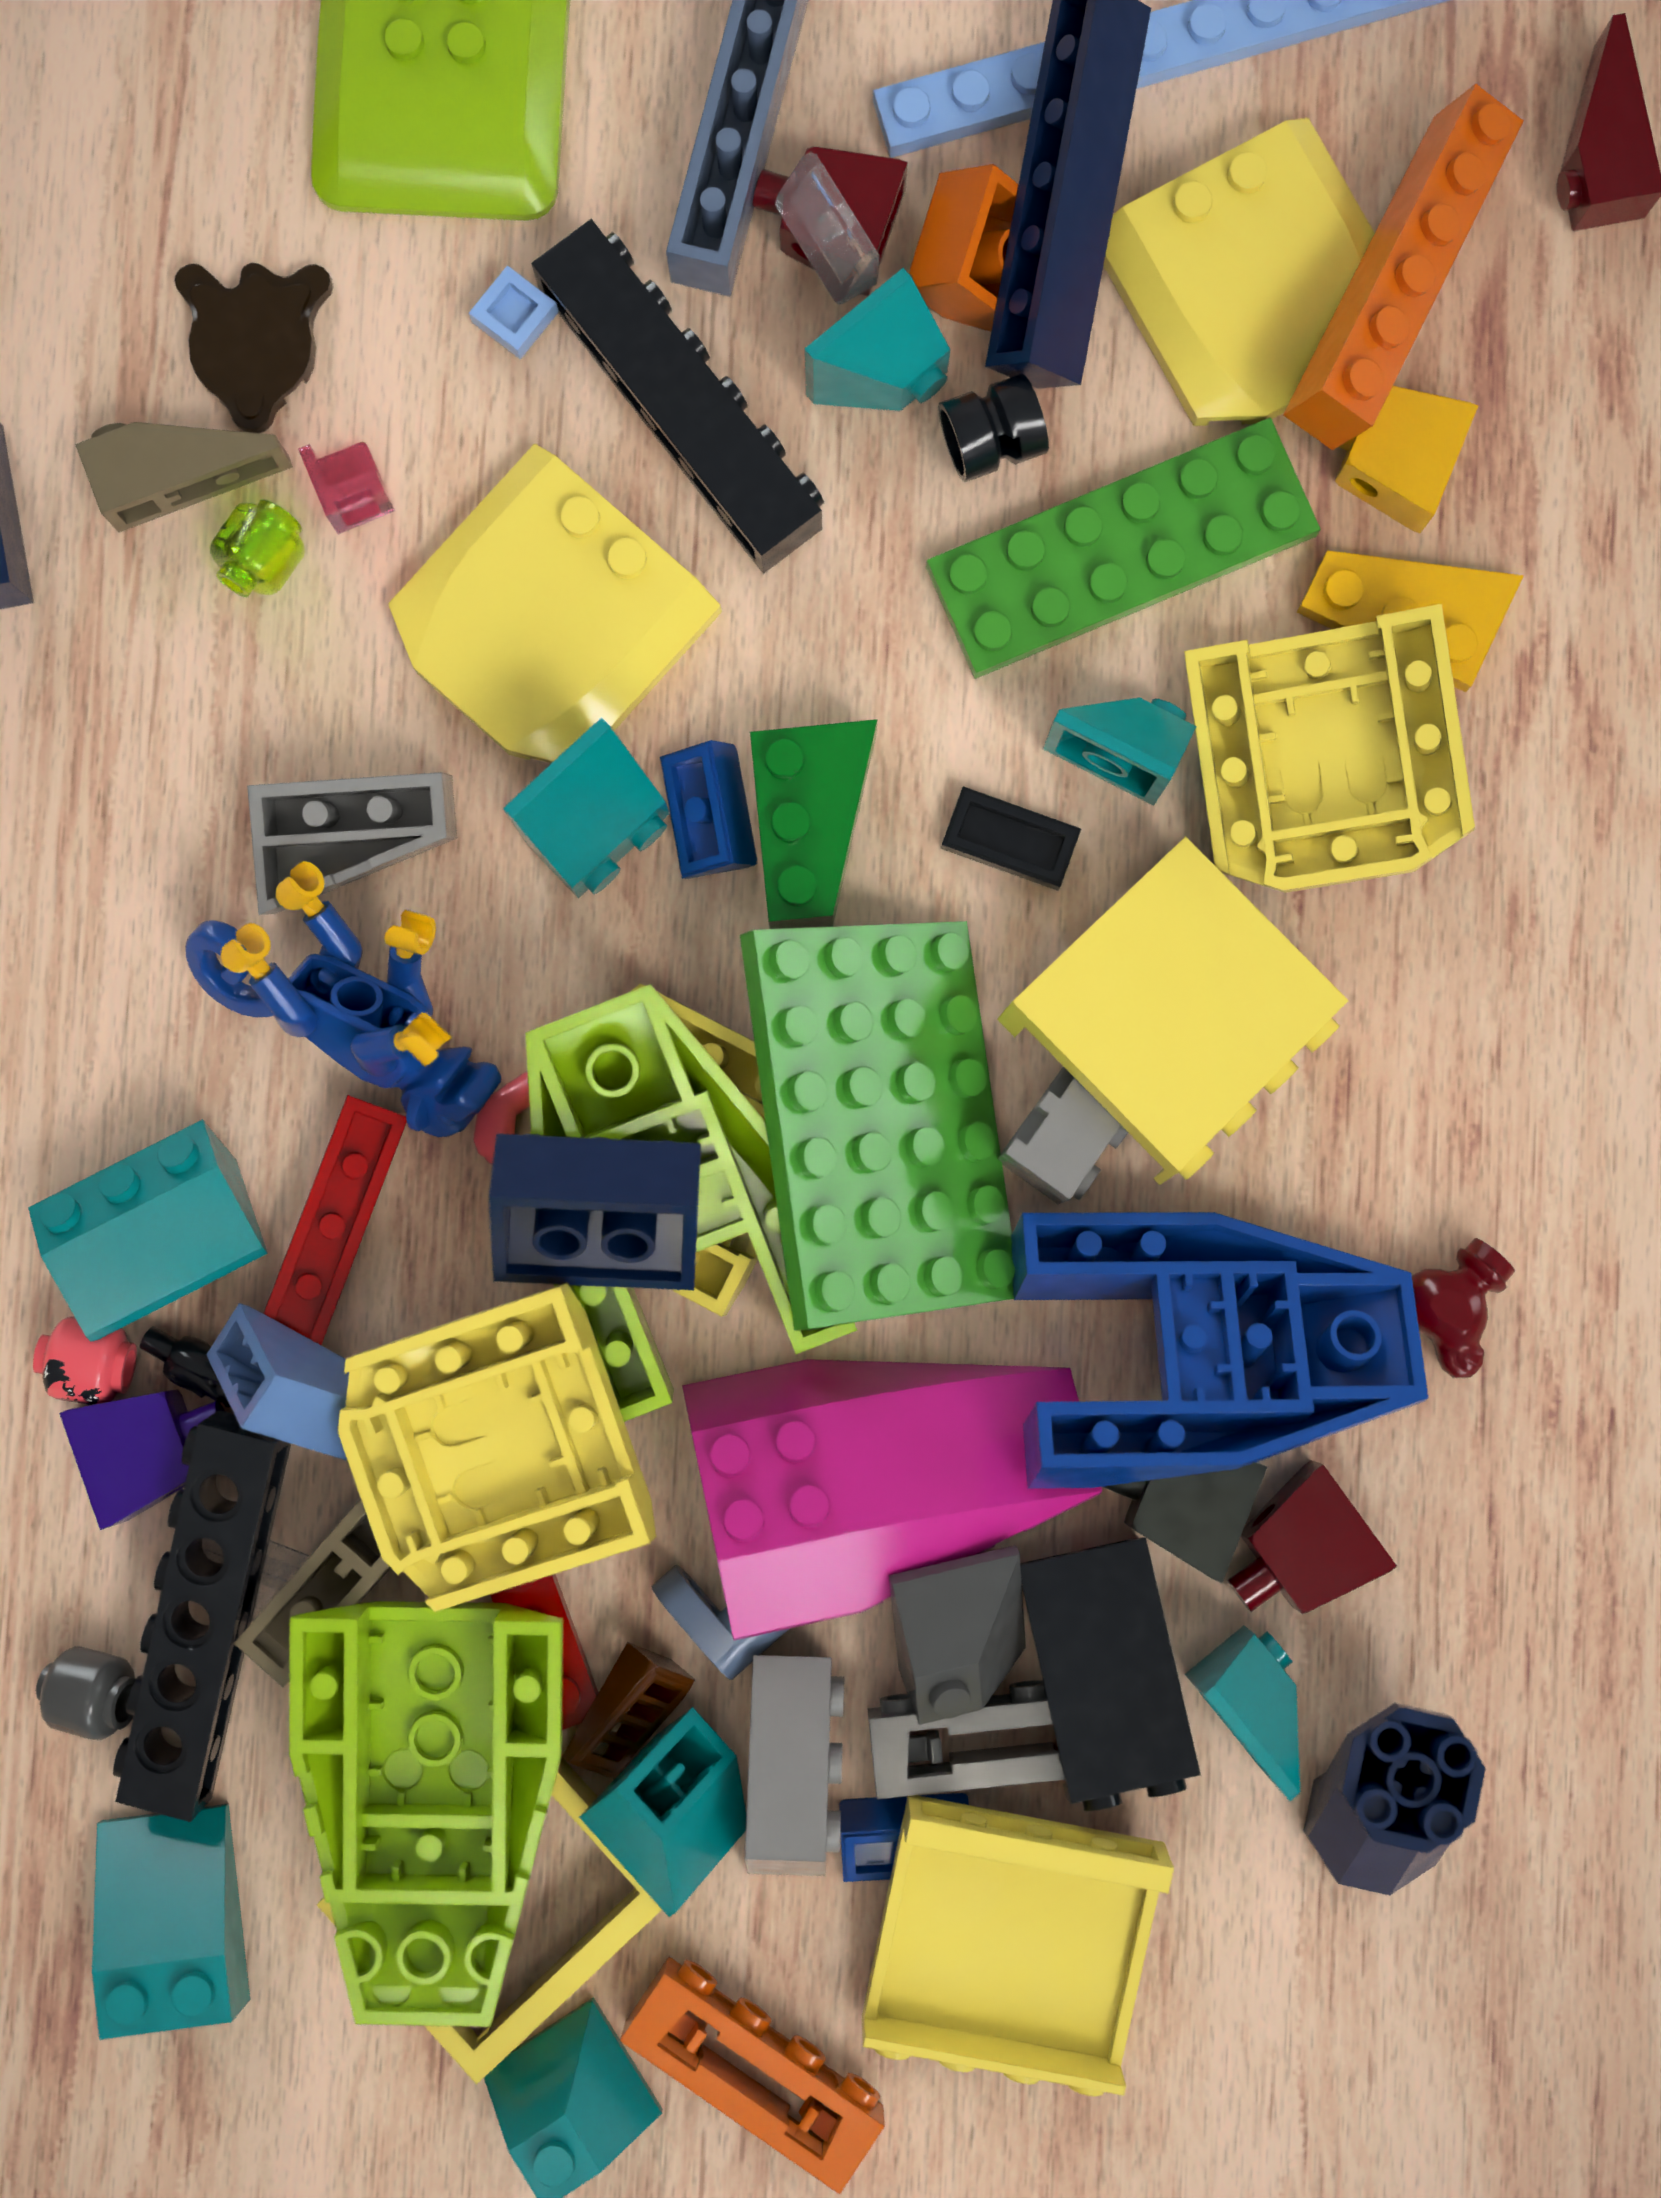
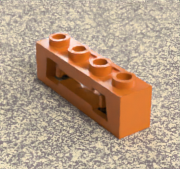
[620,1956,885,2195]

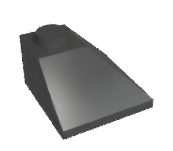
[889,1545,1026,1725]

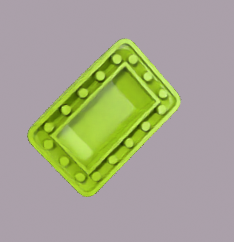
[311,0,570,221]

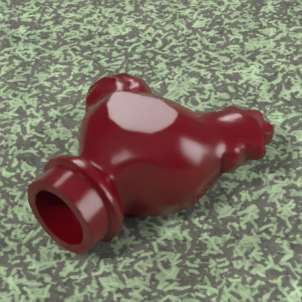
[1412,1238,1515,1378]

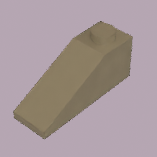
[75,422,293,533]
[233,1499,391,1687]

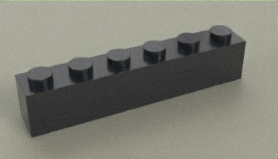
[531,219,824,574]

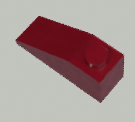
[1557,13,1661,231]

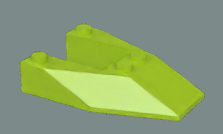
[525,984,857,1422]

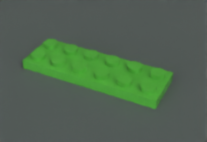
[926,417,1321,679]

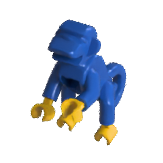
[185,861,502,1137]

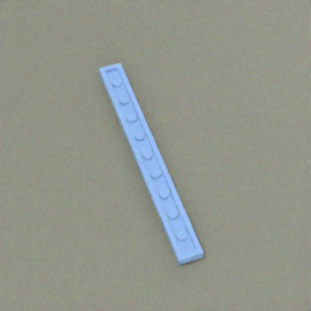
[873,0,1450,158]

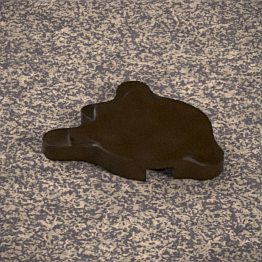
[174,263,333,433]

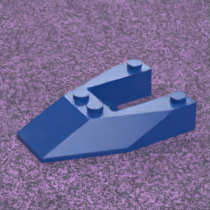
[1011,1212,1429,1489]

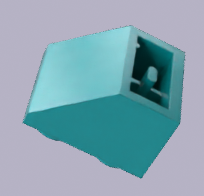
[579,1707,747,1917]

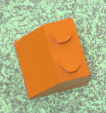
[908,164,1019,332]

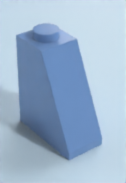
[206,1303,349,1461]

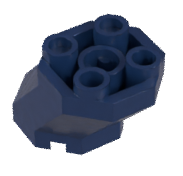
[1303,1703,1486,1896]

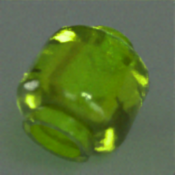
[209,499,305,597]

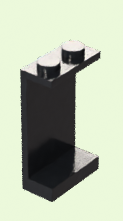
[1020,1537,1201,1811]

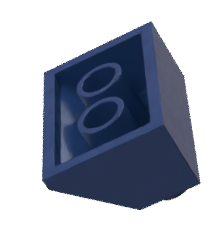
[489,1134,701,1291]

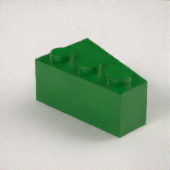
[750,719,878,929]

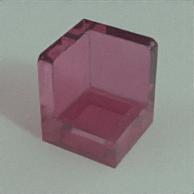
[298,442,395,534]

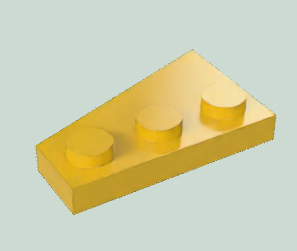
[1296,550,1524,692]

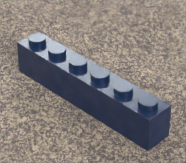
[985,0,1151,389]

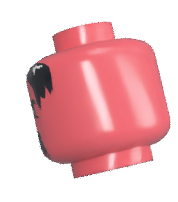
[33,1316,137,1405]

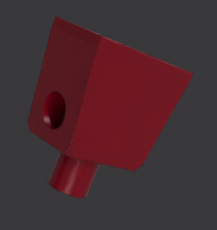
[753,146,908,296]
[1227,1460,1397,1614]

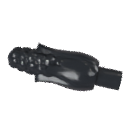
[139,1326,231,1408]

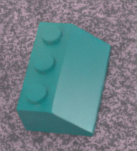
[28,1119,268,1341]

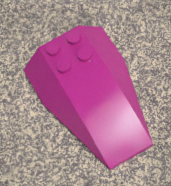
[682,1359,1102,1641]

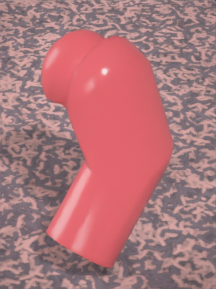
[473,1072,530,1165]

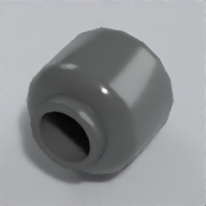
[36,1646,136,1740]

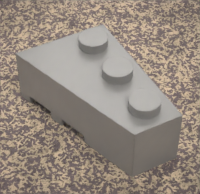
[745,1655,844,1876]

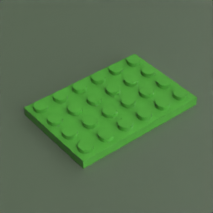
[740,921,1015,1331]

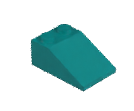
[503,717,670,899]
[92,1804,250,2040]

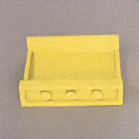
[997,836,1349,1185]
[862,1795,1174,2096]

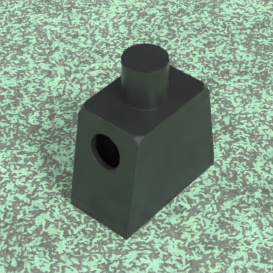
[1103,1462,1267,1583]

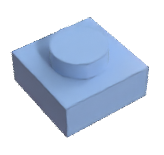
[469,265,559,359]

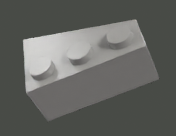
[247,772,457,915]
[998,1066,1128,1204]

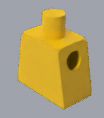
[1335,386,1478,533]

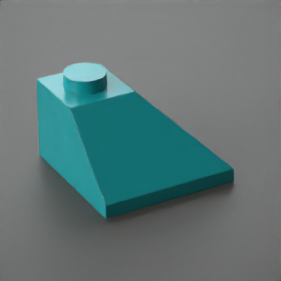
[804,268,950,411]
[1043,697,1197,806]
[1185,1625,1300,1801]
[484,1997,663,2198]

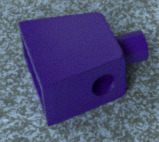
[59,1389,225,1530]

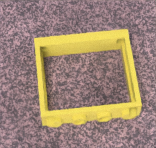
[317,1756,662,2085]

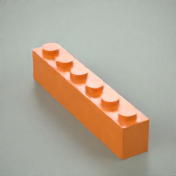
[1283,84,1524,451]

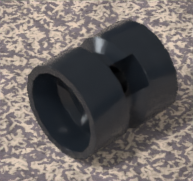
[938,374,1049,482]

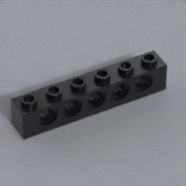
[113,1410,291,1822]

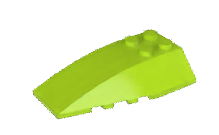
[289,1601,563,2027]

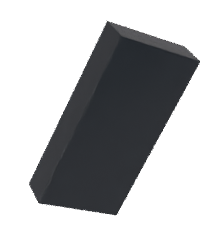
[941,786,1081,891]

